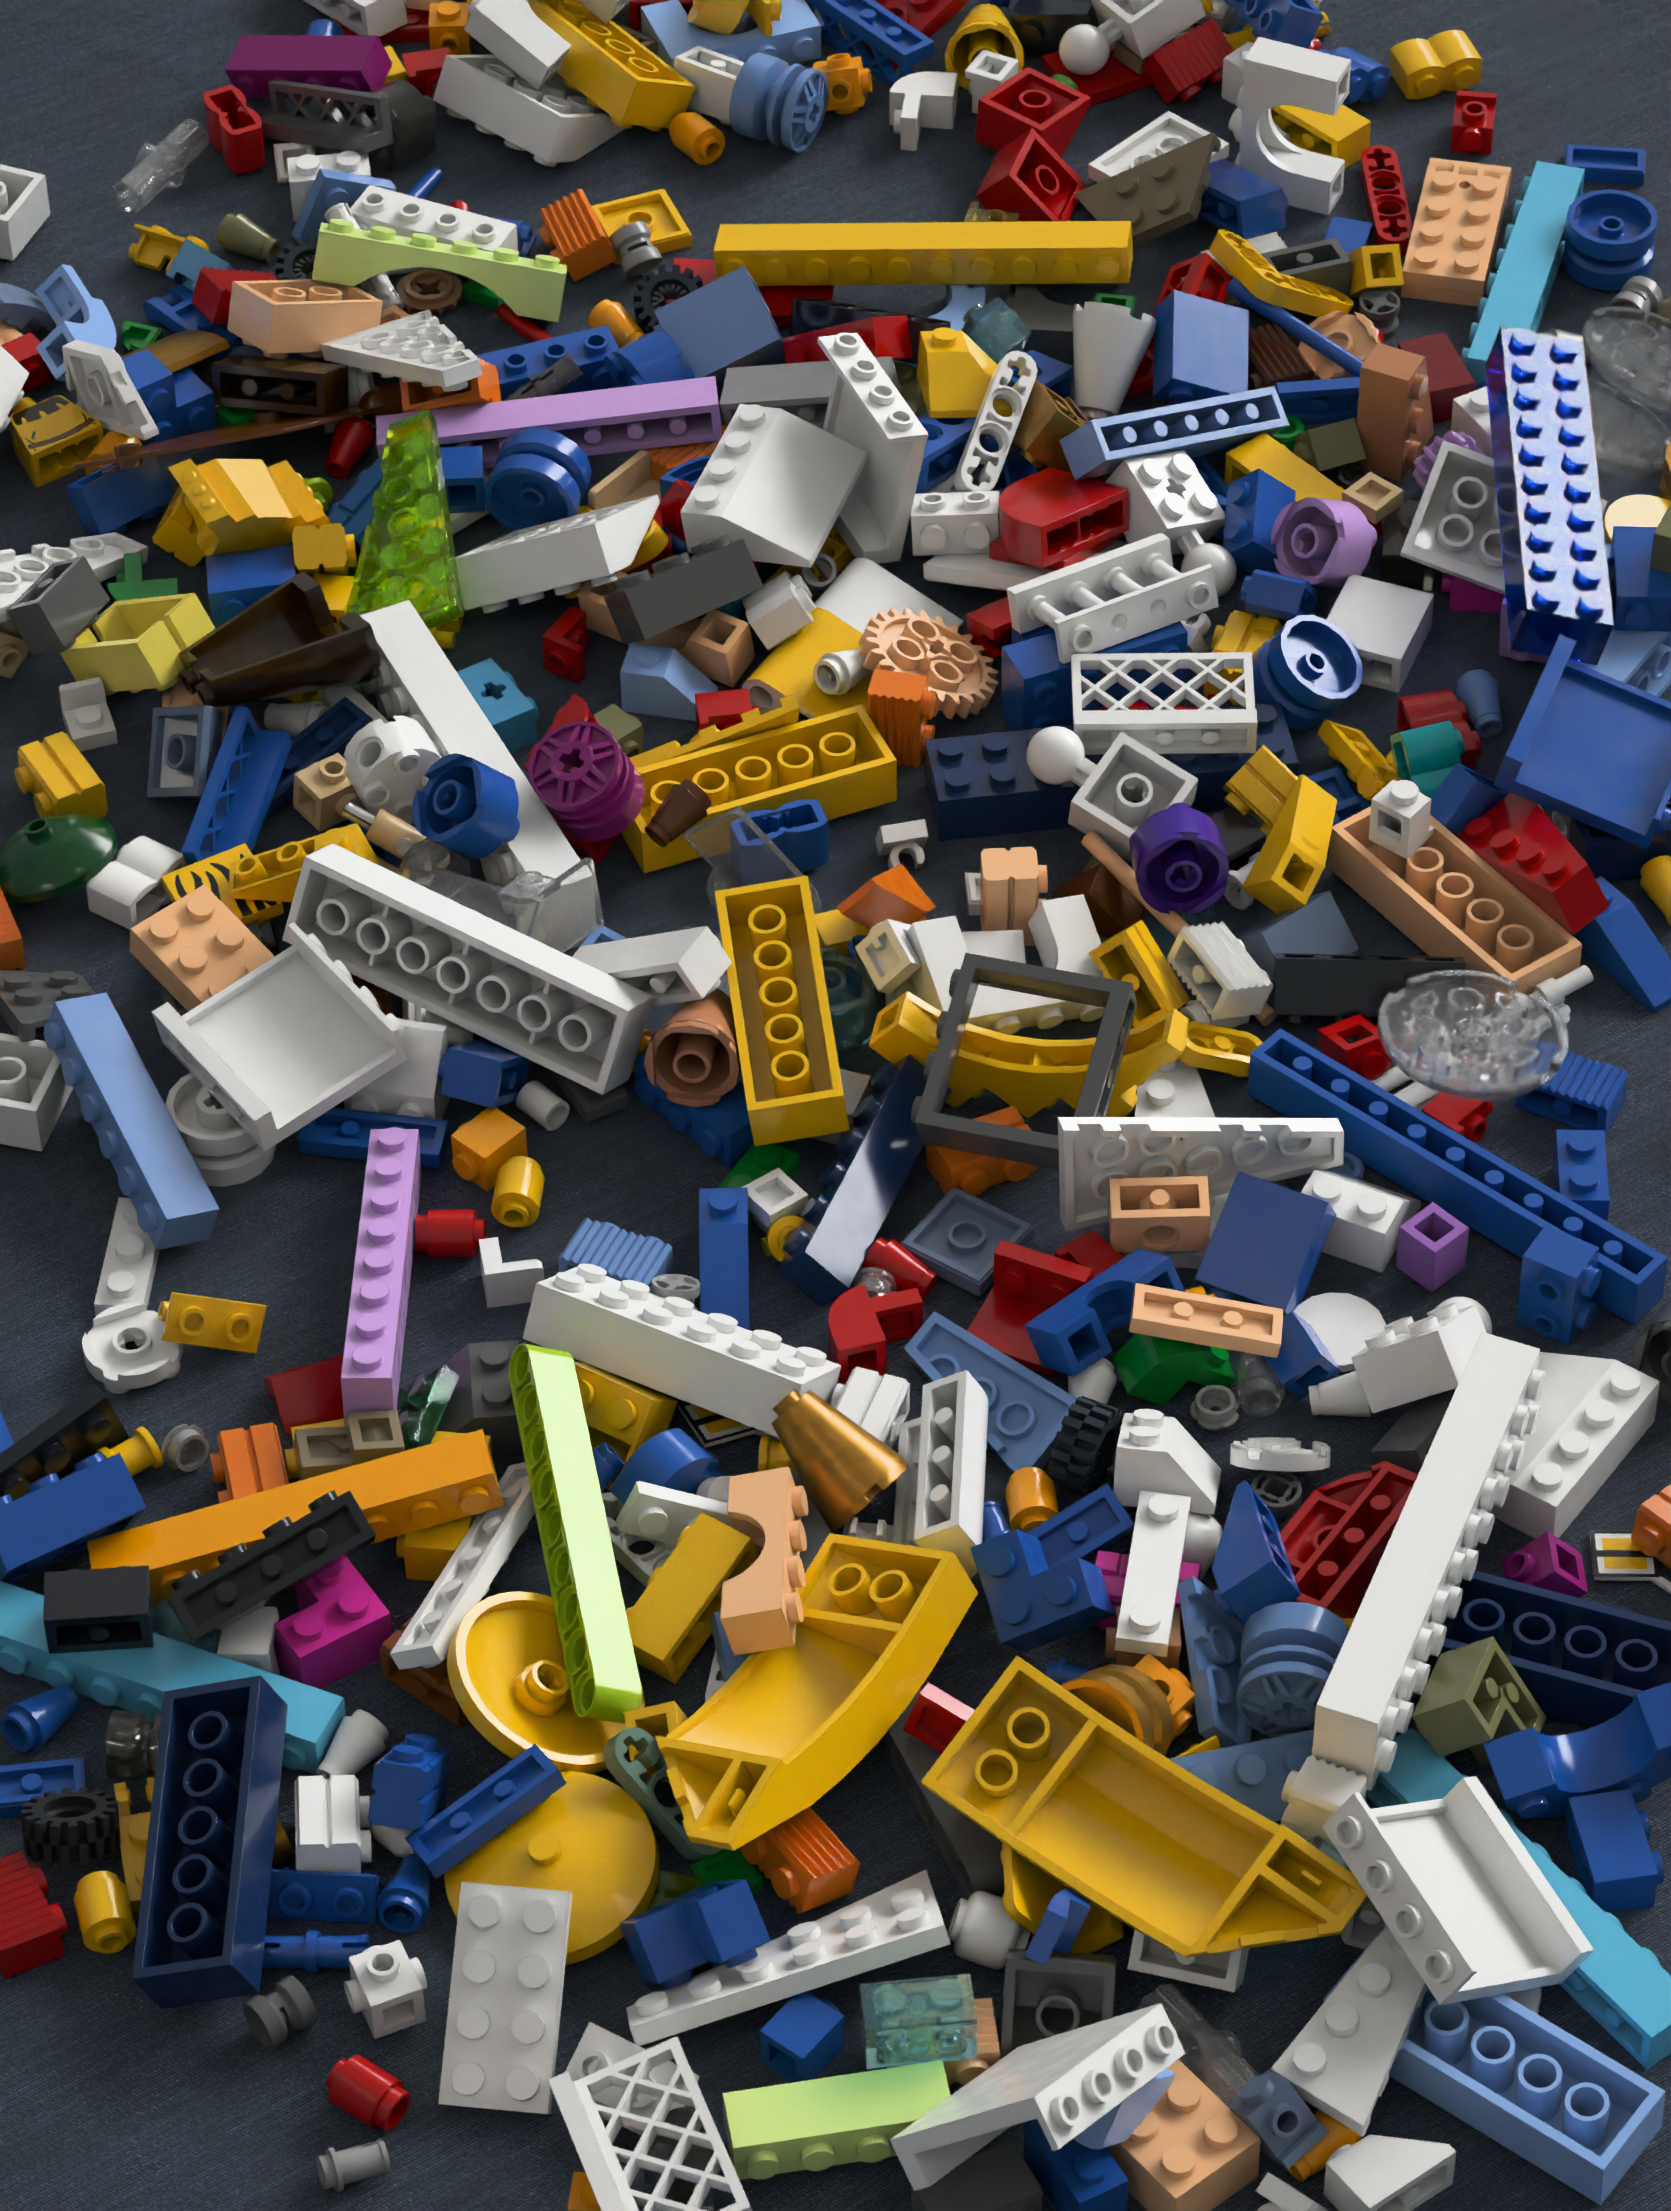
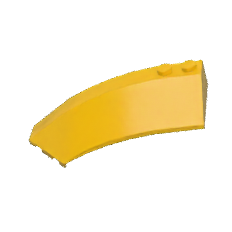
[655,1533,978,1851]
[921,1655,1368,1958]

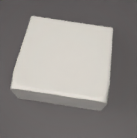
[273,142,315,184]

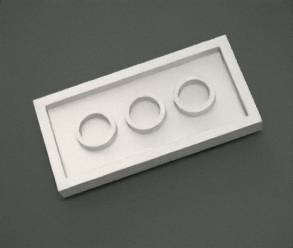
[438,1882,573,2115]

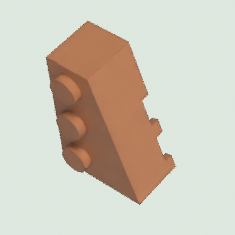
[1354,342,1434,482]

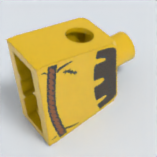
[9,395,104,488]

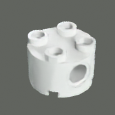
[343,715,442,824]

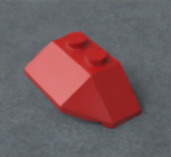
[1280,1461,1418,1618]

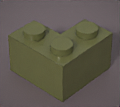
[1412,1636,1547,1766]

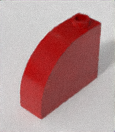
[999,467,1129,569]

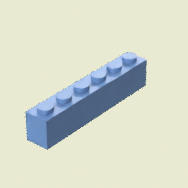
[1060,386,1289,480]
[44,992,220,1250]

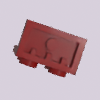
[967,1240,1093,1375]

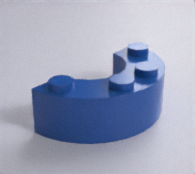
[1483,1682,1671,1819]

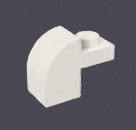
[889,71,958,151]

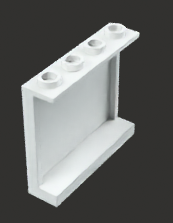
[817,333,928,564]
[152,922,407,1151]
[1322,1776,1594,2005]
[890,2003,1186,2191]

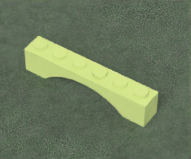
[311,219,567,322]

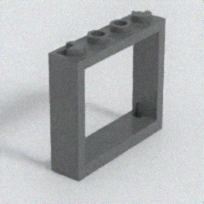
[911,953,1137,1169]

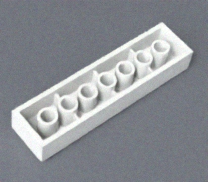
[282,843,654,1095]

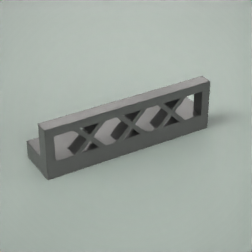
[261,79,394,154]

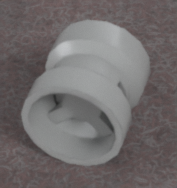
[609,221,663,277]
[1607,276,1663,333]

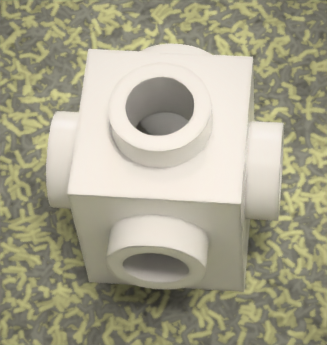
[344,1940,427,2039]

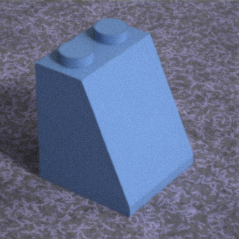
[653,266,786,387]

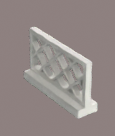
[1071,652,1258,755]
[548,2036,752,2211]

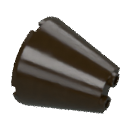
[179,571,381,708]

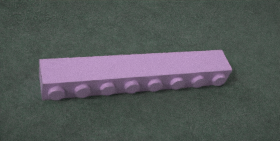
[376,376,722,469]
[341,1127,422,1425]

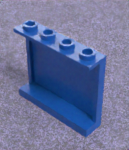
[1493,634,1671,849]

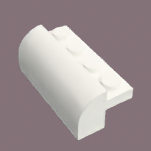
[893,1370,989,1579]

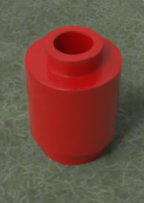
[415,1210,486,1258]
[326,2054,411,2132]

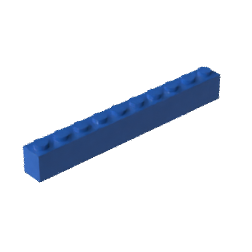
[1248,1028,1668,1325]

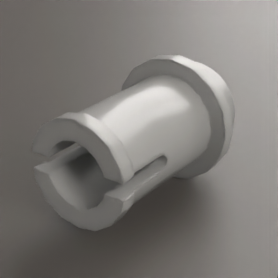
[316,2138,391,2192]

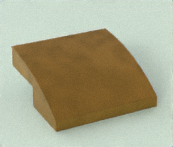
[121,330,230,373]

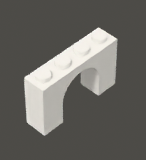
[464,0,630,90]
[1234,37,1351,216]
[906,894,1105,1035]

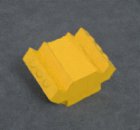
[168,458,332,556]

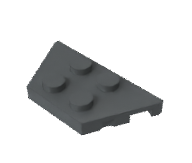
[0,970,96,1042]

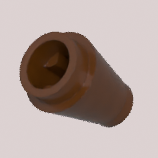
[645,779,711,847]

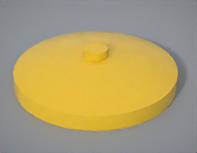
[447,1592,645,1774]
[445,1771,660,1965]

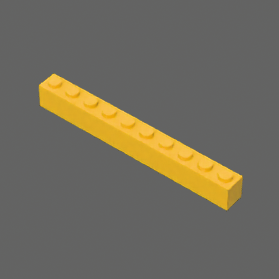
[714,221,1133,286]

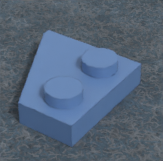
[292,168,396,243]

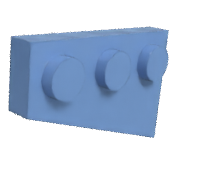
[1178,1576,1252,1748]

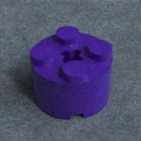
[1129,802,1229,915]

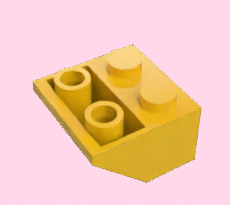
[574,1362,678,1490]

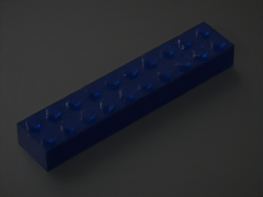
[1485,326,1614,665]

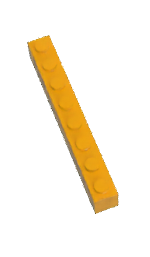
[87,1429,504,1605]

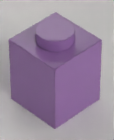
[1396,1202,1469,1293]

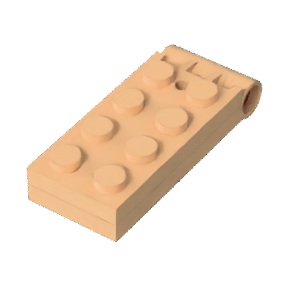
[1400,158,1512,307]
[129,884,275,1012]

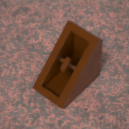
[1051,863,1144,938]

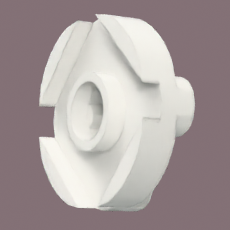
[82,1302,183,1394]

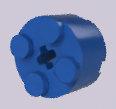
[604,330,695,388]
[412,753,520,860]

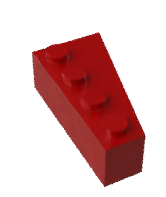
[1456,793,1609,935]

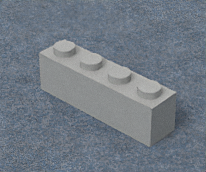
[719,356,901,428]

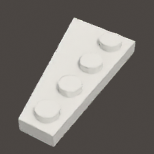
[1271,1925,1428,2137]

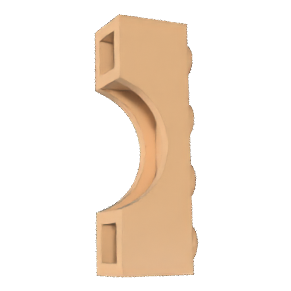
[577,571,756,688]
[720,1466,808,1656]

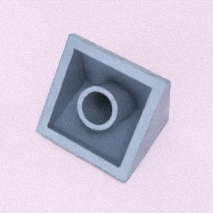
[147,705,223,801]
[1236,891,1360,984]

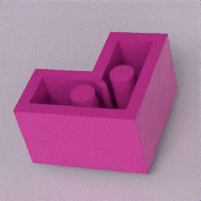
[274,1557,392,1689]

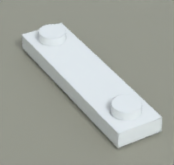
[1115,1490,1191,1657]

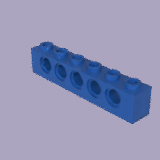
[915,350,1073,494]

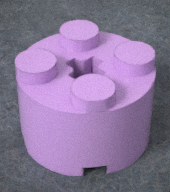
[1271,497,1377,588]

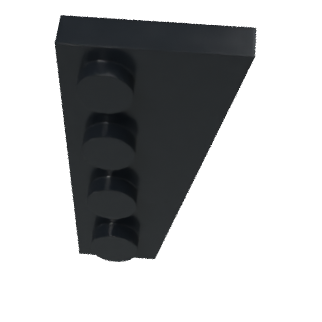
[0,1385,130,1501]

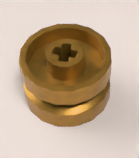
[1061,1664,1173,1756]

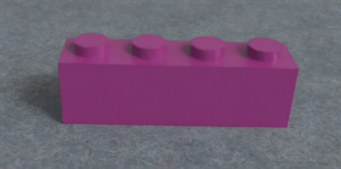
[224,35,393,98]

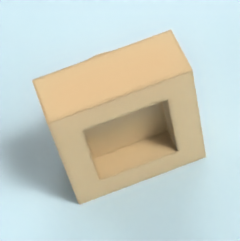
[1342,472,1404,524]

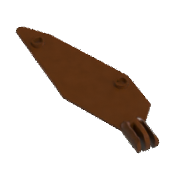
[71,382,404,469]

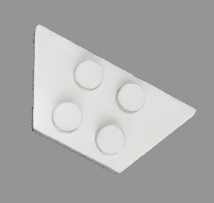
[62,340,159,440]

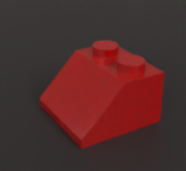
[975,67,1091,157]
[975,128,1086,222]

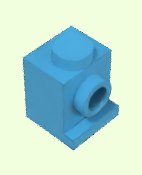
[166,239,234,292]

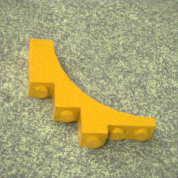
[869,991,1189,1118]

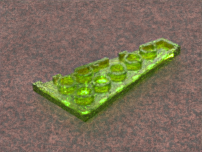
[346,409,464,629]

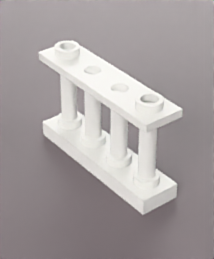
[1007,533,1219,664]

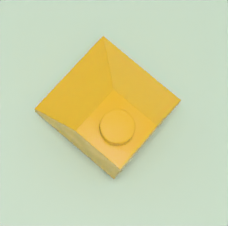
[916,327,1012,418]

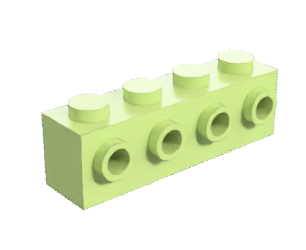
[723,2060,951,2180]

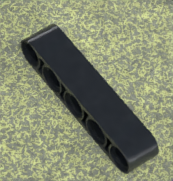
[789,297,951,364]

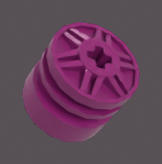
[528,721,645,842]

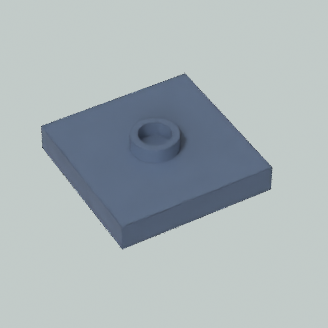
[900,1187,1035,1297]

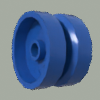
[1563,189,1658,291]
[484,428,592,531]
[1252,615,1363,730]

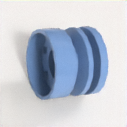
[729,52,828,153]
[1236,1602,1349,1737]

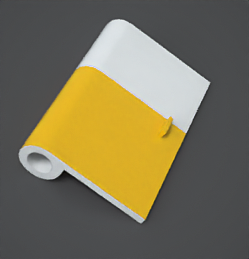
[742,557,964,719]

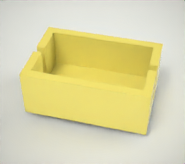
[60,593,216,696]

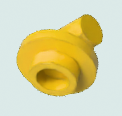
[760,1216,804,1262]

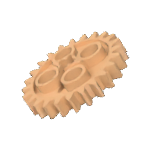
[858,607,998,719]

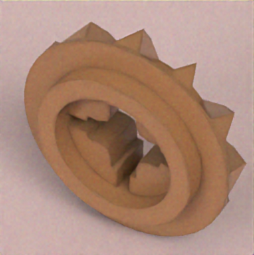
[396,269,462,316]

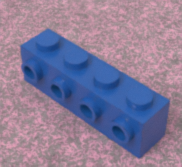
[1223,0,1324,49]
[476,325,619,401]

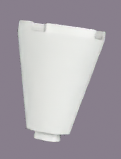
[1072,302,1156,421]

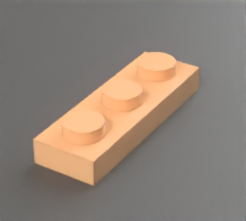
[1129,1283,1284,1358]

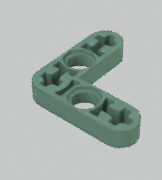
[603,1727,722,1861]

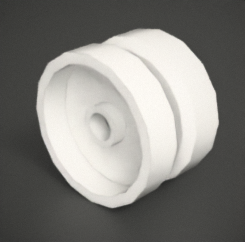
[165,1073,276,1187]

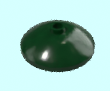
[0,813,118,903]

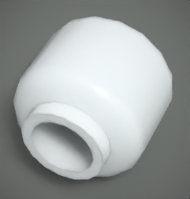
[947,1891,1031,1970]

